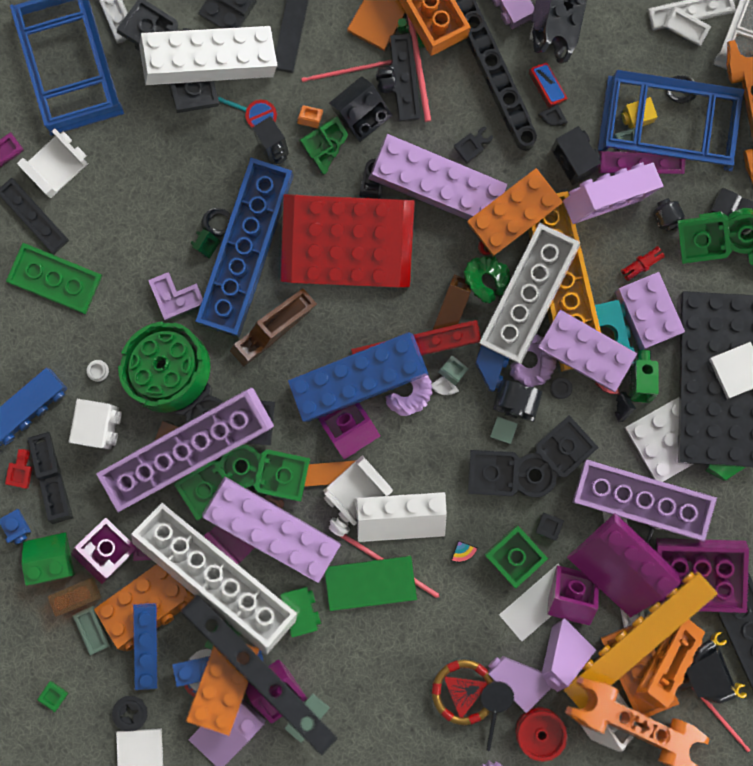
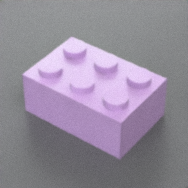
[615,272,685,350]

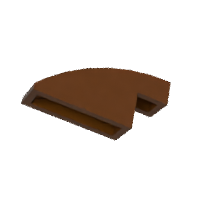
[230,288,317,367]

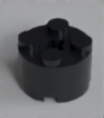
[492,380,543,422]

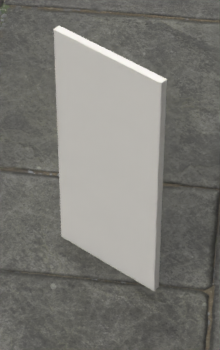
[499,564,560,641]

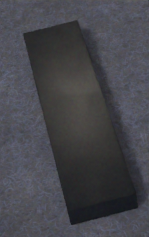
[275,0,309,73]
[0,177,70,255]

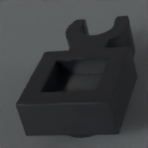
[454,126,493,164]

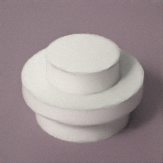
[87,360,109,382]
[329,517,350,537]

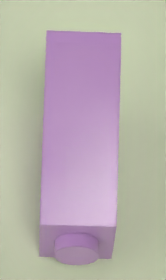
[541,618,596,692]
[488,656,551,713]

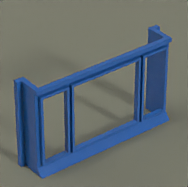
[10,0,124,135]
[597,70,745,171]

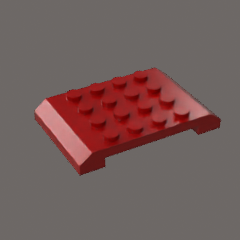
[281,194,415,287]

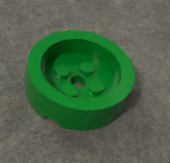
[118,322,210,413]

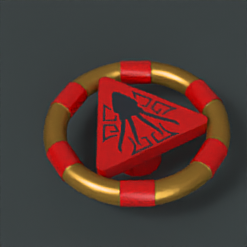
[432,660,494,725]

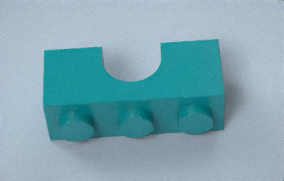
[595,300,635,364]

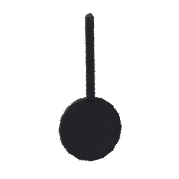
[481,681,514,751]

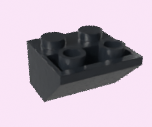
[329,76,393,142]

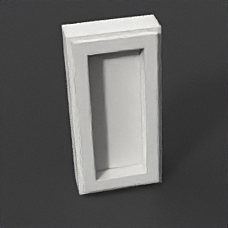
[663,6,711,46]

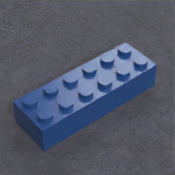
[288,332,429,422]

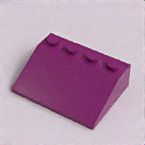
[567,513,680,618]
[656,538,749,613]

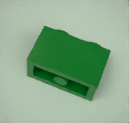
[281,586,321,637]

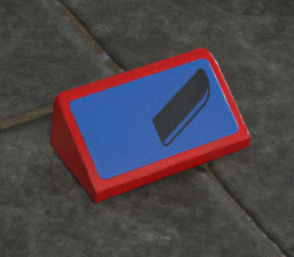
[528,62,568,108]

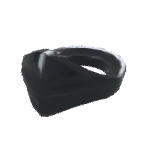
[666,75,697,104]
[201,208,231,236]

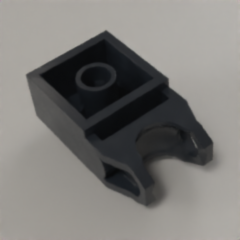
[532,0,587,64]

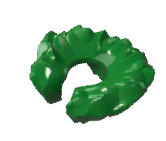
[464,256,510,304]

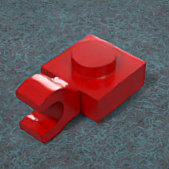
[5,449,33,488]

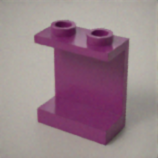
[203,525,255,565]

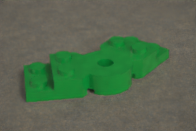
[677,208,753,265]
[174,444,310,521]

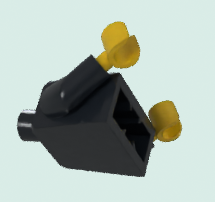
[679,632,747,704]

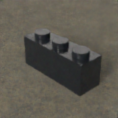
[252,116,289,165]

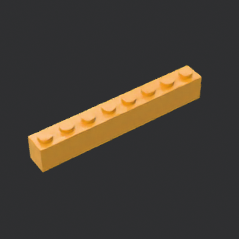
[564,571,717,710]

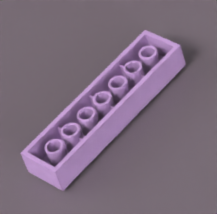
[96,387,274,512]

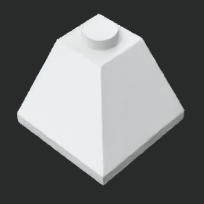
[581,693,639,752]

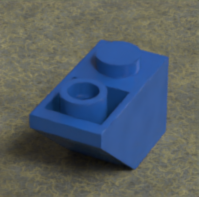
[475,345,509,392]

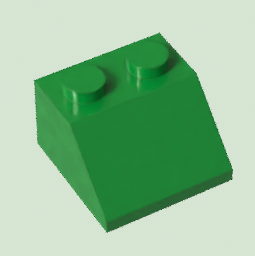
[22,532,75,586]

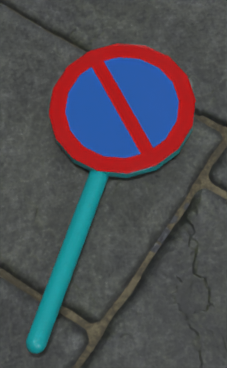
[218,97,277,128]

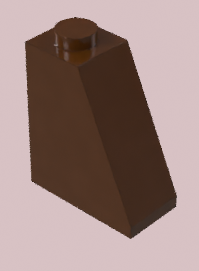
[433,275,471,330]

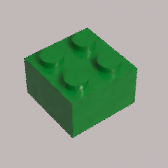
[484,525,548,589]

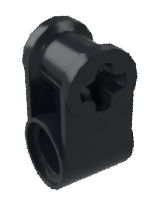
[359,159,383,199]

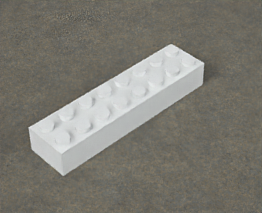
[131,503,297,655]

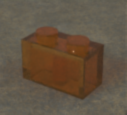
[47,578,102,617]

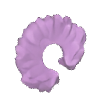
[510,334,557,387]
[385,375,432,416]

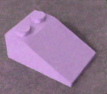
[189,699,266,766]

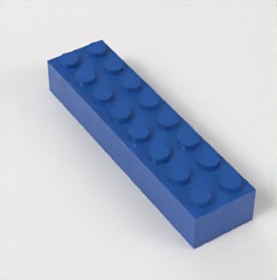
[195,158,294,338]

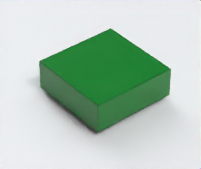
[37,681,69,712]

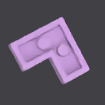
[148,272,203,321]

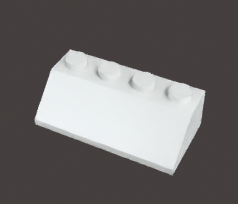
[355,492,447,542]

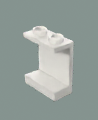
[17,129,88,198]
[323,455,393,526]

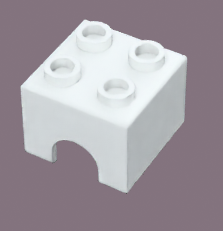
[69,399,122,449]

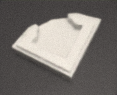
[431,376,459,395]

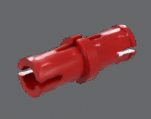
[621,246,665,281]

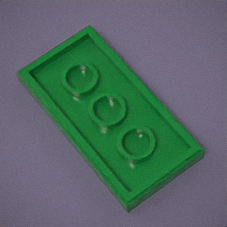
[6,242,103,315]
[325,555,417,611]

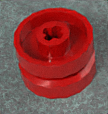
[515,706,567,762]

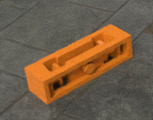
[635,619,705,708]

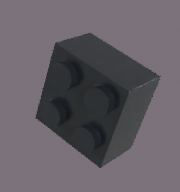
[551,126,601,186]

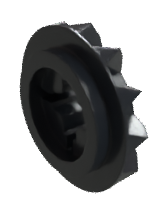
[112,696,148,732]

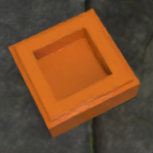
[297,106,323,128]

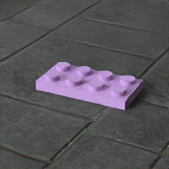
[537,310,637,392]

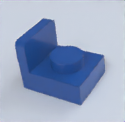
[0,509,31,545]

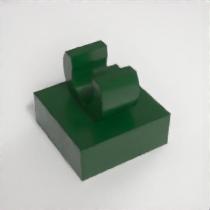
[191,229,220,259]

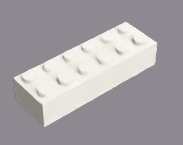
[139,26,277,85]
[480,223,580,364]

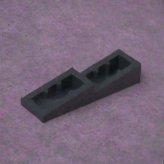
[28,432,73,524]

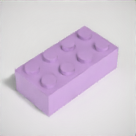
[563,162,664,224]

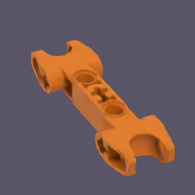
[726,40,753,183]
[565,677,710,766]

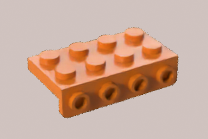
[94,564,188,651]

